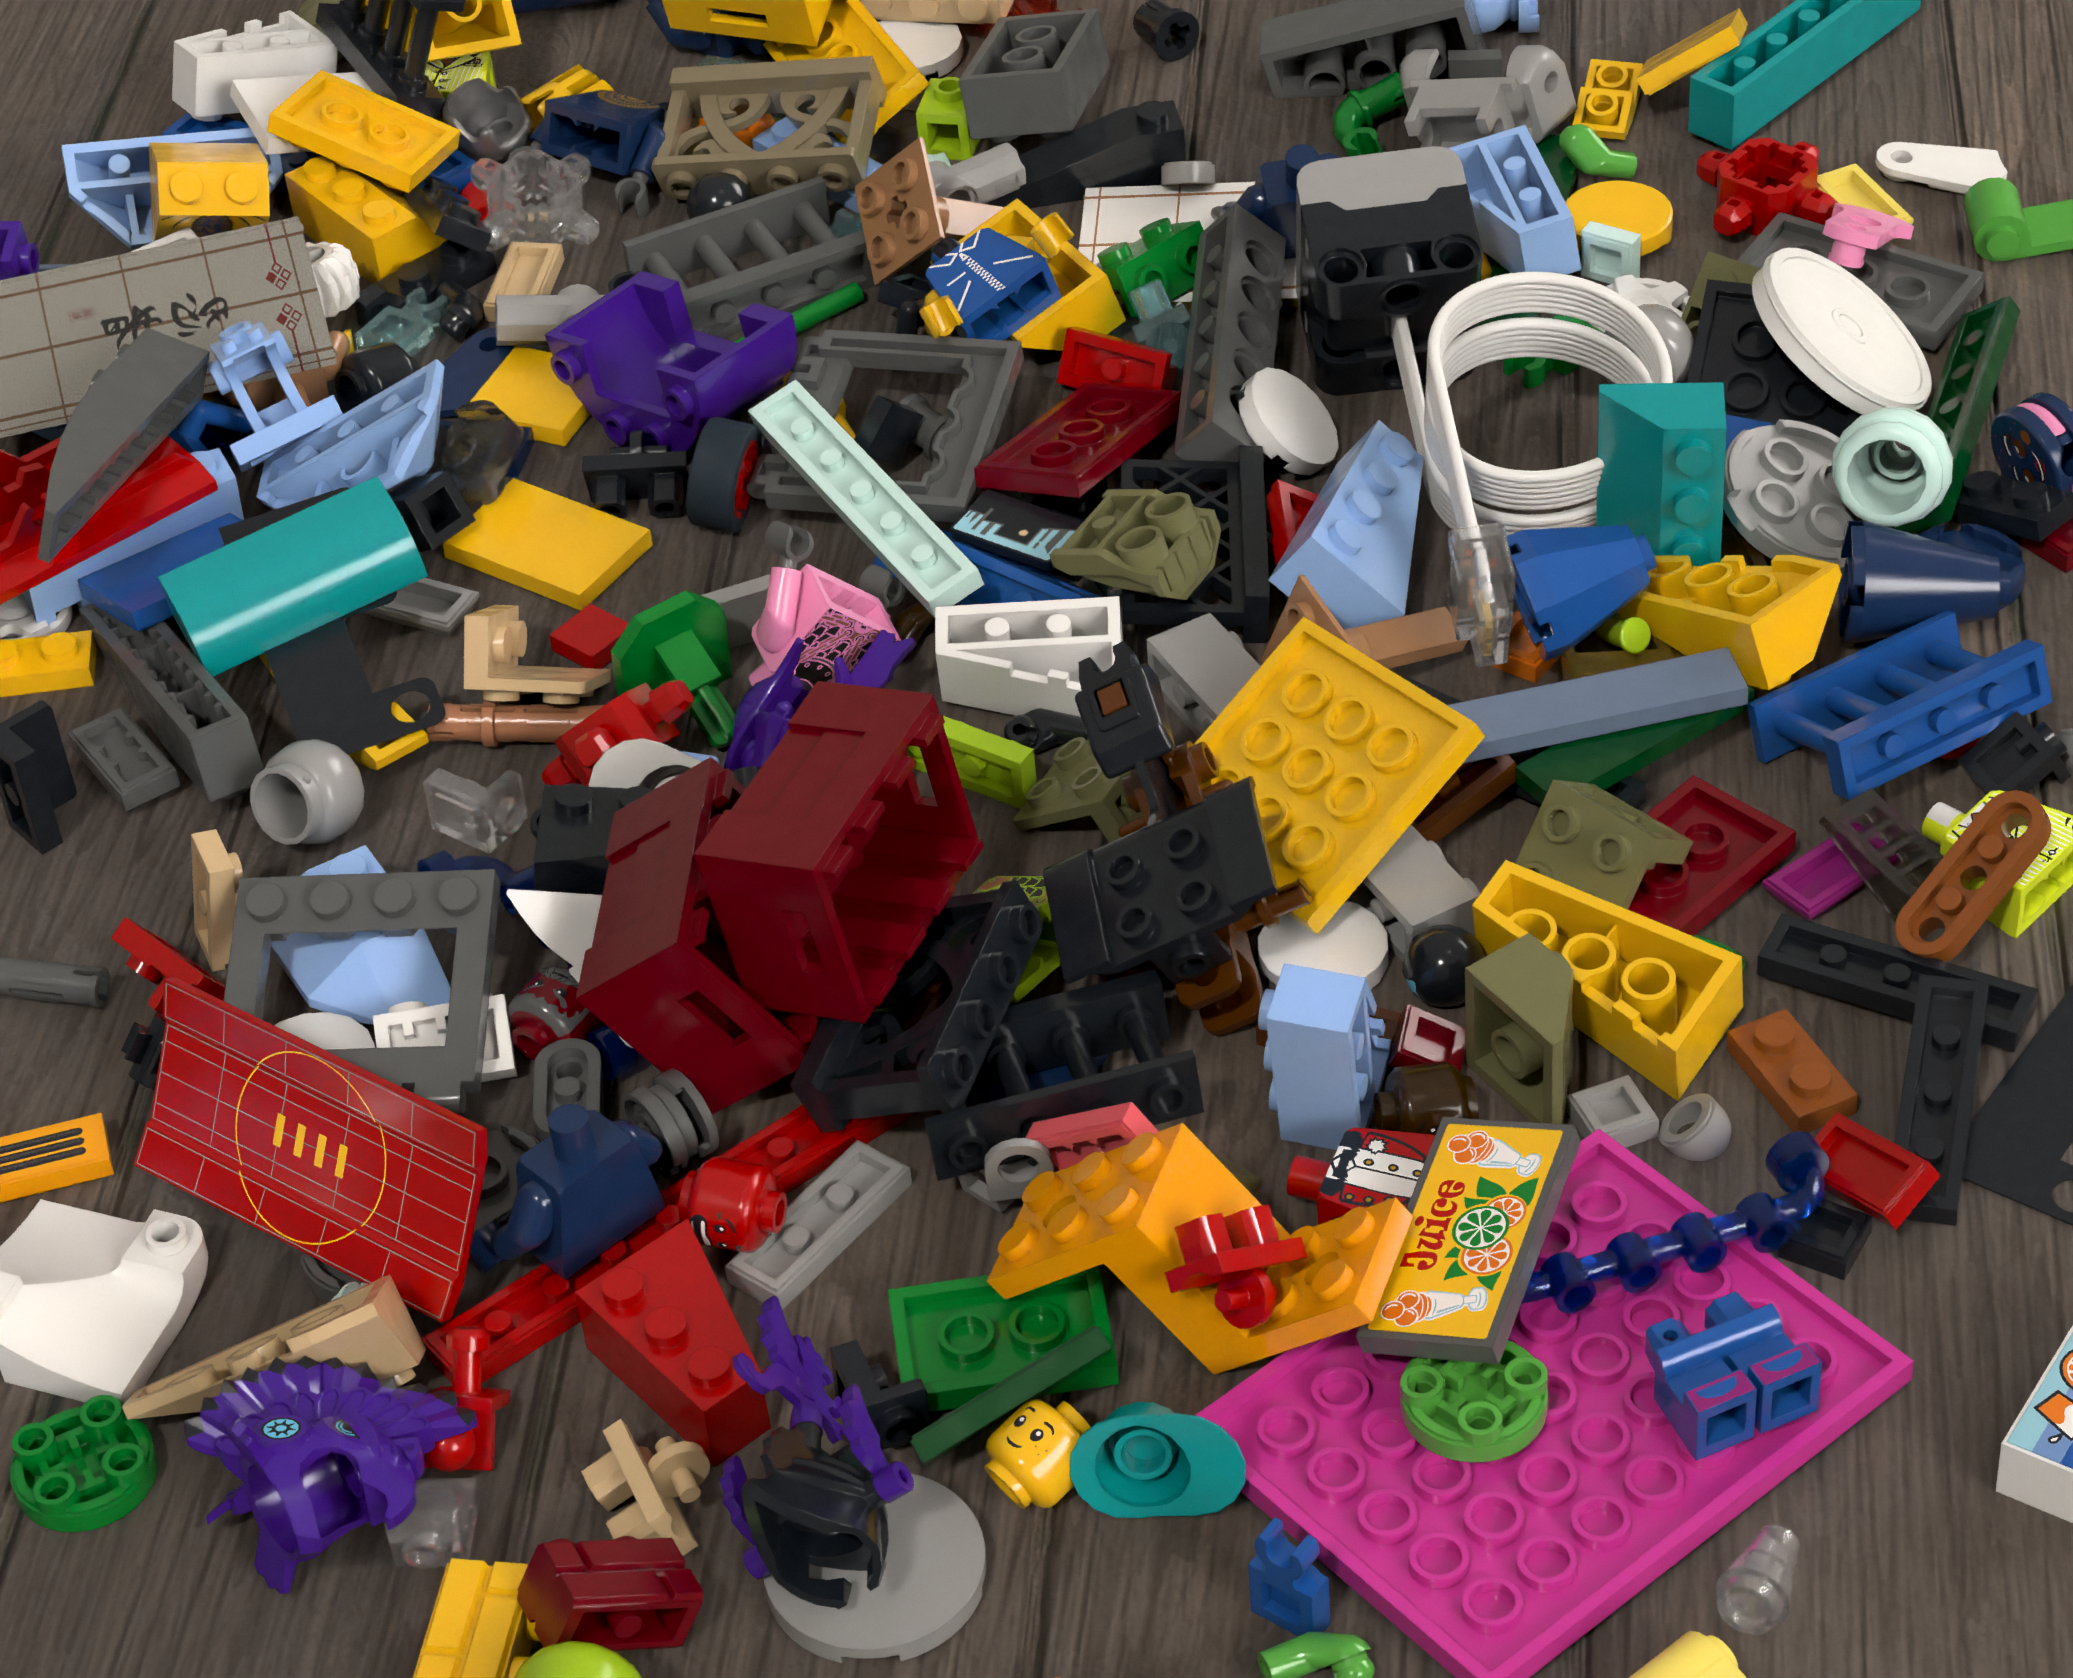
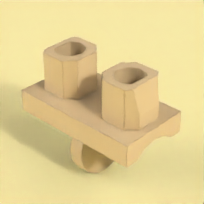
[581,1419,710,1556]

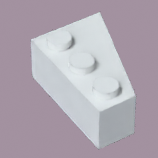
[172,10,338,122]

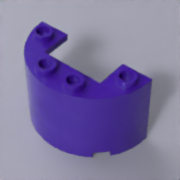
[545,271,797,452]

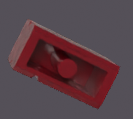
[517,1536,704,1651]

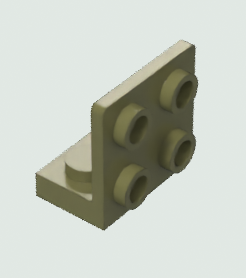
[1013,737,1143,843]
[1515,780,1693,910]

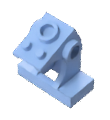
[207,321,343,472]

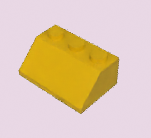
[284,156,448,284]
[930,198,1126,351]

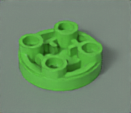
[1400,1340,1548,1463]

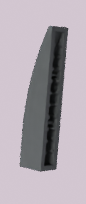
[38,328,210,563]
[79,603,264,802]

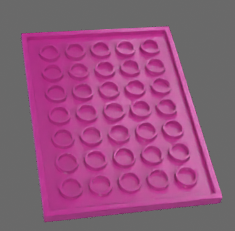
[1195,1129,1914,1678]

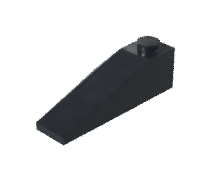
[985,100,1186,209]

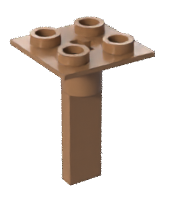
[854,137,1004,286]
[1261,575,1469,669]

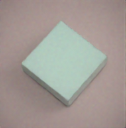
[1581,221,1641,284]

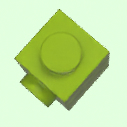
[916,77,980,161]

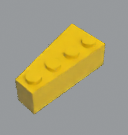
[1472,860,1743,1101]

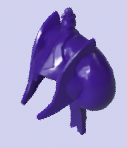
[724,630,917,771]

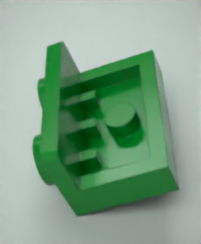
[1096,218,1204,318]

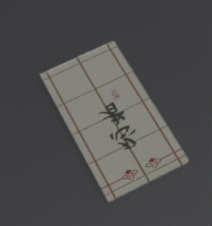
[0,216,337,438]

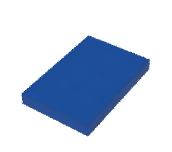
[77,513,242,632]

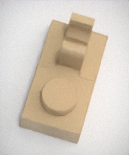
[191,829,244,972]

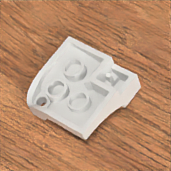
[0,1199,208,1406]

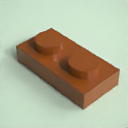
[1726,1008,1858,1137]

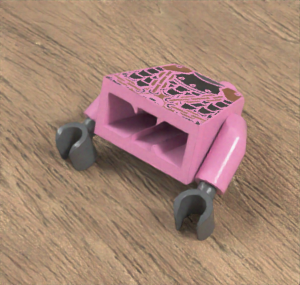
[749,520,905,690]

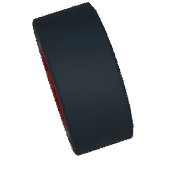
[686,417,762,533]

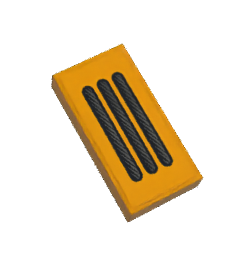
[0,1113,114,1203]

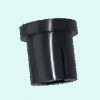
[1133,0,1199,61]

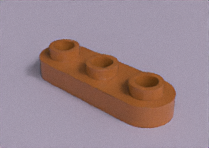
[1895,790,2051,962]

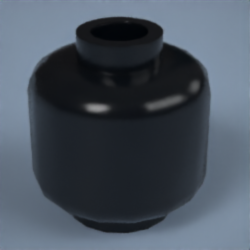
[335,342,420,411]

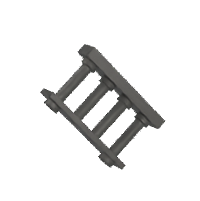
[622,176,875,338]

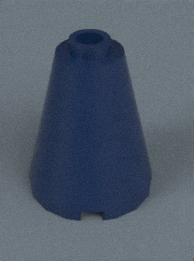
[1838,520,2011,644]

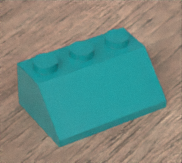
[1596,382,1727,566]

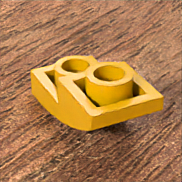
[1572,59,1643,140]

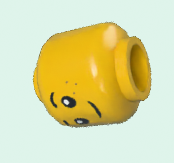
[984,1399,1091,1510]

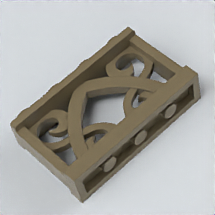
[651,56,887,200]

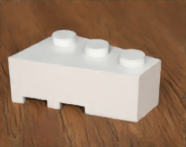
[935,596,1123,717]

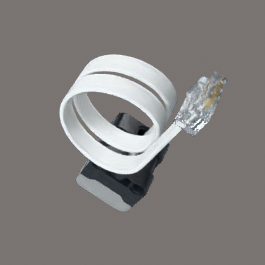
[1296,146,1673,667]

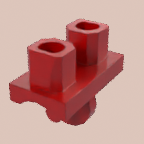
[1165,1204,1308,1329]

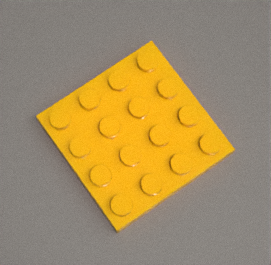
[1194,616,1485,934]

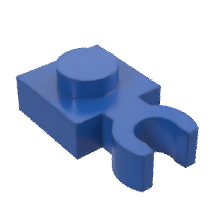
[1248,1517,1331,1636]

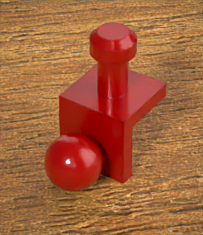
[423,1326,511,1472]

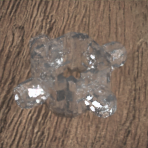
[470,149,599,251]

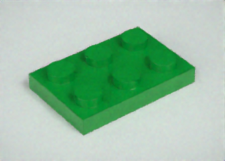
[888,1265,1119,1412]

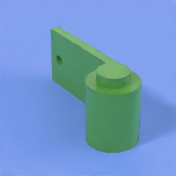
[1963,177,2073,261]

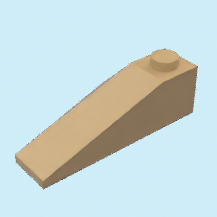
[122,1274,426,1420]

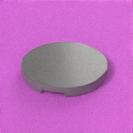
[1723,419,1890,574]
[764,1474,987,1663]

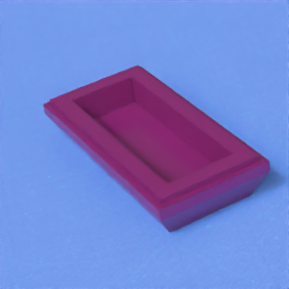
[1762,822,1902,922]

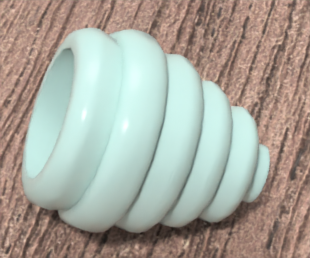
[1832,407,1953,527]

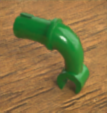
[1332,71,1407,157]

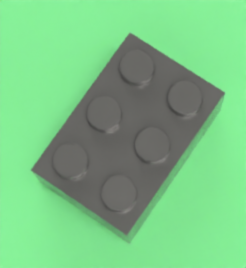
[958,8,1110,143]

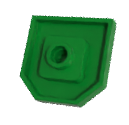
[611,590,735,749]

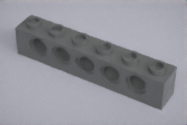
[1174,203,1286,487]

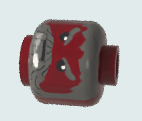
[507,966,604,1060]

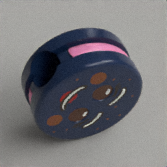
[1991,392,2073,492]

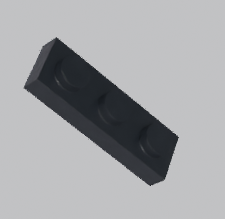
[402,175,493,254]

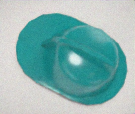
[1070,1401,1246,1518]

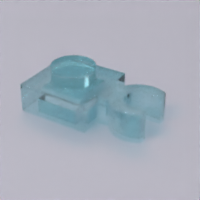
[354,288,449,357]

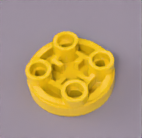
[1565,180,1673,257]

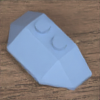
[62,128,283,250]
[256,359,445,510]
[271,845,451,1025]

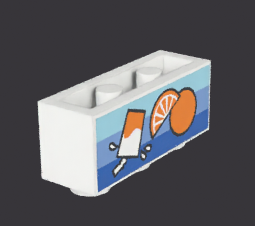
[1996,1325,2073,1523]

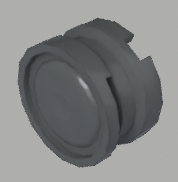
[620,1068,719,1177]

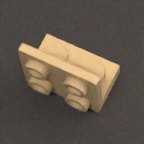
[464,605,611,704]

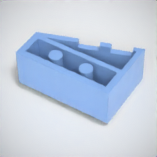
[1448,125,1582,275]
[1258,963,1393,1150]

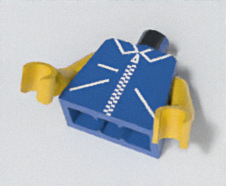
[919,212,1075,340]

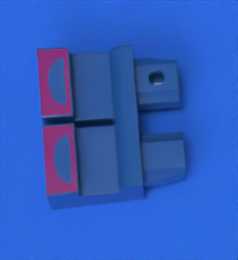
[1645,1291,1822,1461]

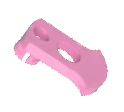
[1822,203,1914,268]

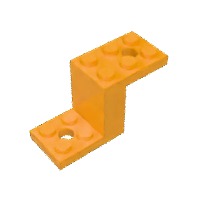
[987,1122,1413,1375]

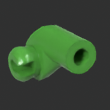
[1559,124,1637,179]
[1257,1632,1375,1678]

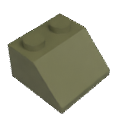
[1465,932,1574,1124]

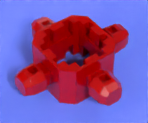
[1696,137,1838,237]
[541,680,694,787]

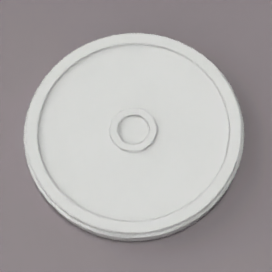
[1752,248,1932,415]

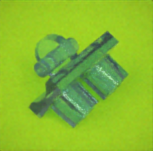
[1127,279,1191,369]

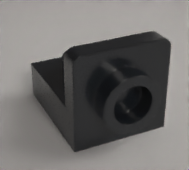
[1957,711,2071,794]
[830,1340,930,1450]

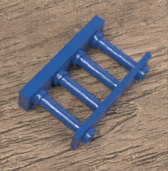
[1746,610,2053,800]

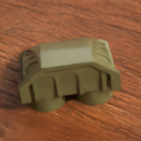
[1049,489,1221,600]

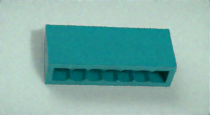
[158,476,428,677]

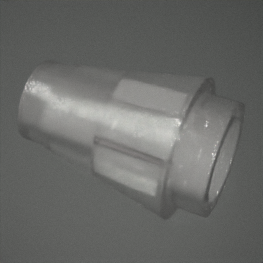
[1715,1525,1800,1635]

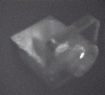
[423,768,528,854]
[384,1478,480,1569]

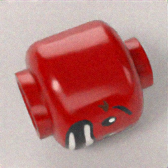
[678,1157,787,1253]

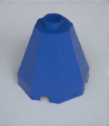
[1498,525,1657,662]

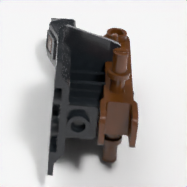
[1043,641,1313,1036]

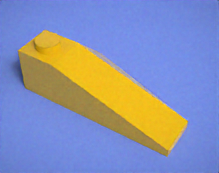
[1616,555,1842,690]

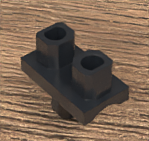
[582,429,690,519]

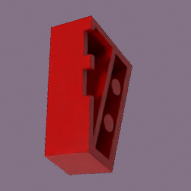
[575,1218,771,1467]

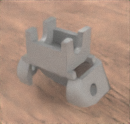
[1400,45,1577,148]

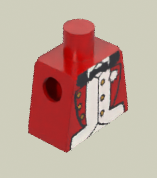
[1287,1127,1435,1225]

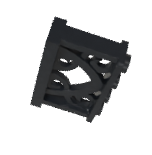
[790,880,1043,1133]

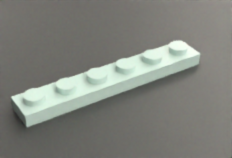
[748,379,984,618]

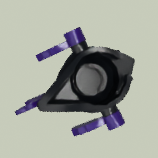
[719,1295,914,1610]

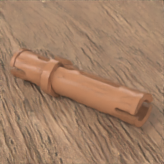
[427,700,604,747]

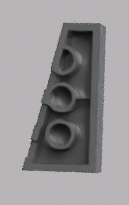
[1260,0,1487,98]

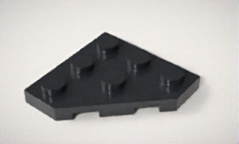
[1687,279,1862,438]

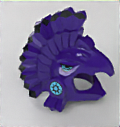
[184,1355,478,1594]

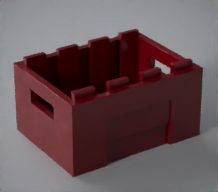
[694,681,984,1023]
[576,757,819,1115]

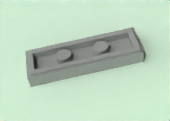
[725,1140,912,1310]

